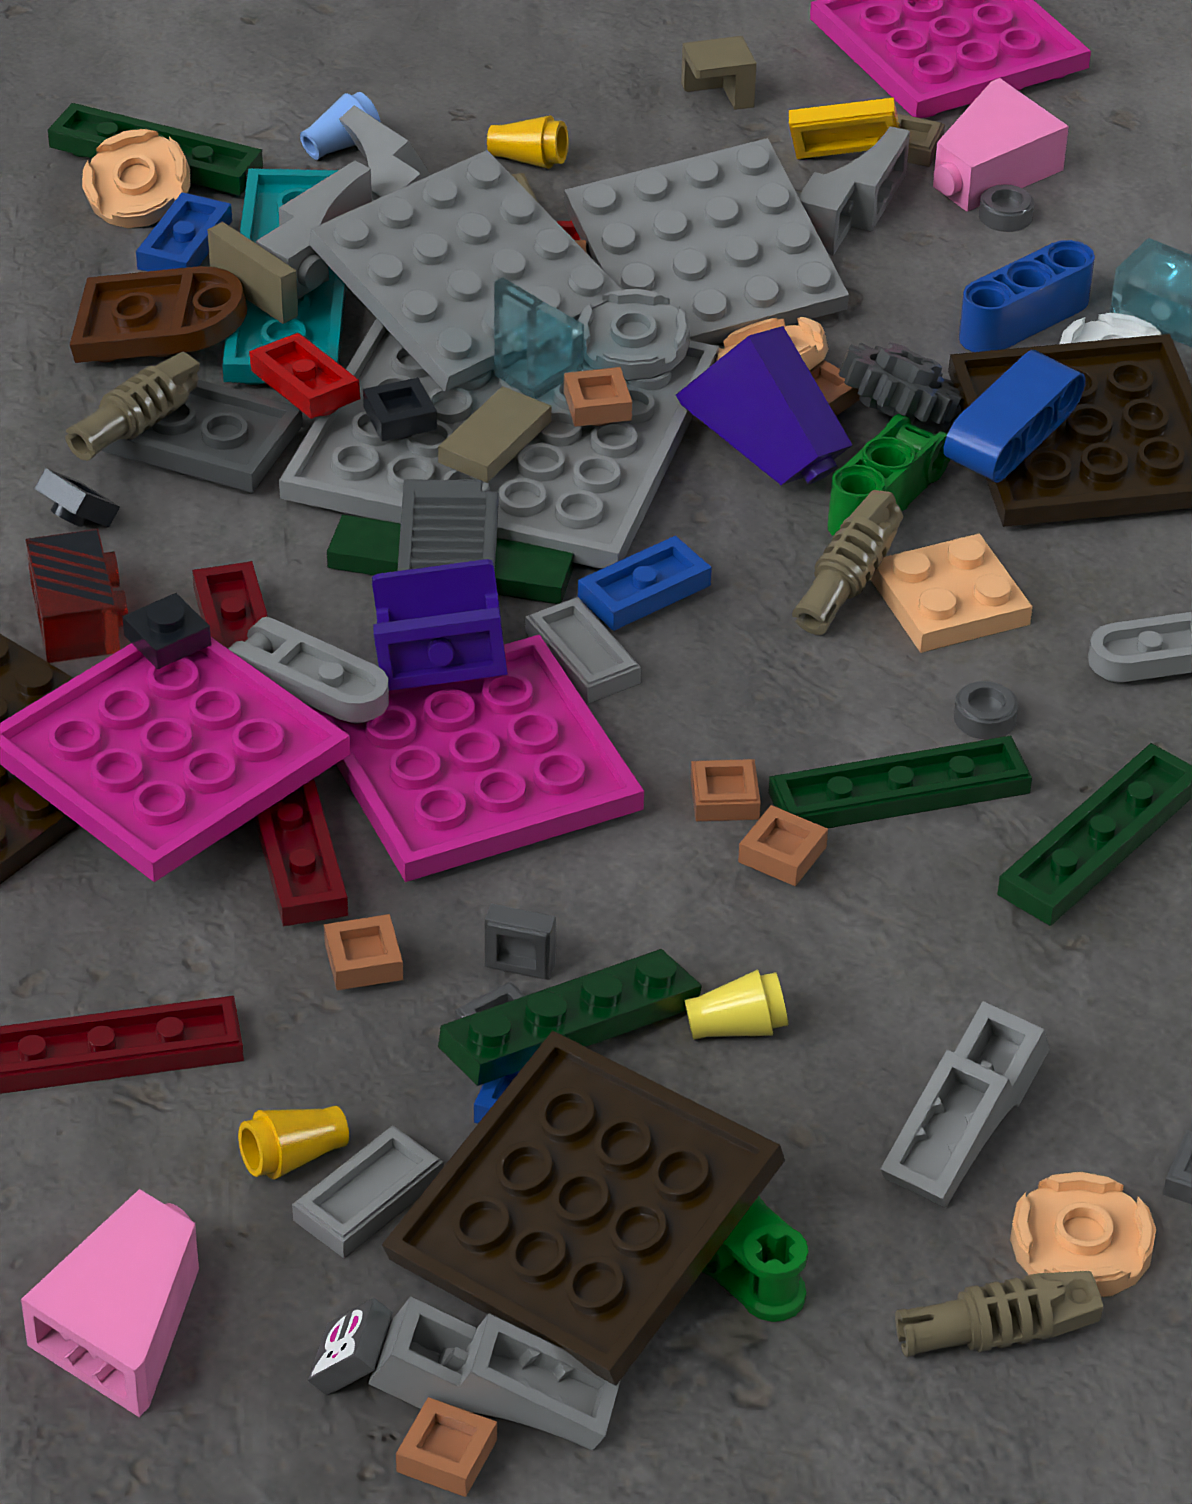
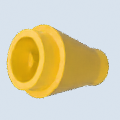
[487,115,569,169]
[238,1105,349,1180]

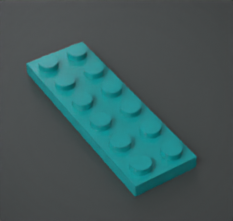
[223,169,347,385]

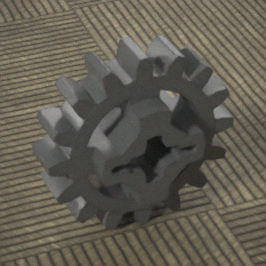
[838,343,962,424]

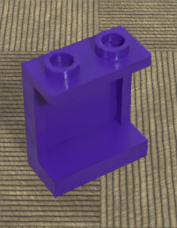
[372,559,508,691]

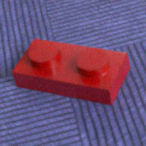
[249,333,361,419]

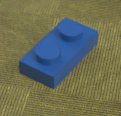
[136,192,232,271]
[578,535,712,631]

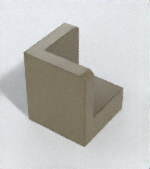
[681,36,757,110]

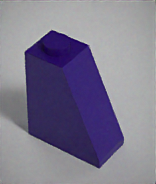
[676,326,853,485]

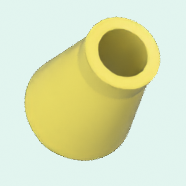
[684,969,788,1040]

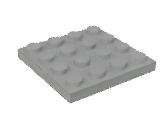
[564,138,849,345]
[309,150,622,392]

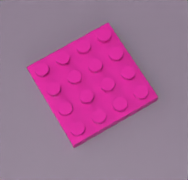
[810,0,1091,118]
[309,634,644,882]
[0,637,350,882]

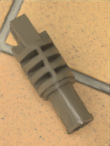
[65,352,200,461]
[792,490,903,635]
[895,1271,1103,1357]

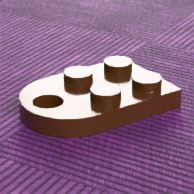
[70,266,248,363]

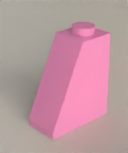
[933,78,1069,212]
[21,1189,199,1417]

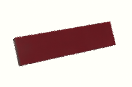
[0,995,244,1094]

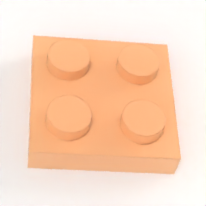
[870,533,1033,653]

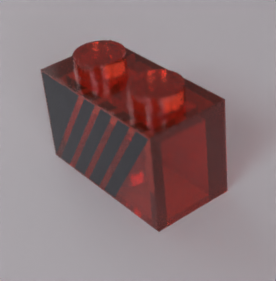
[25,529,128,663]

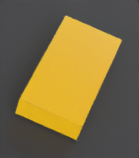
[789,97,900,159]

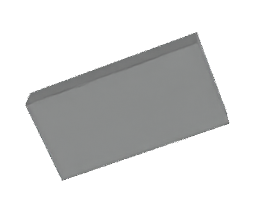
[525,597,641,704]
[292,1125,444,1258]

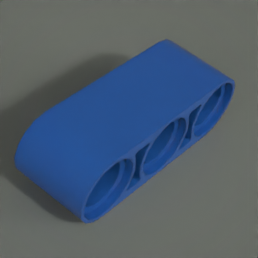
[959,240,1095,352]
[944,350,1085,482]

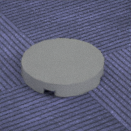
[577,288,690,380]

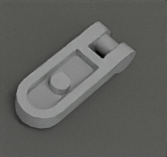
[1088,612,1192,683]
[228,617,389,723]

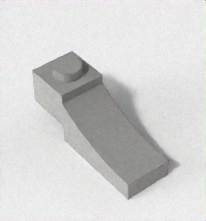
[339,105,431,201]
[796,126,910,255]
[256,161,372,299]
[880,1001,1050,1208]
[368,1296,620,1451]

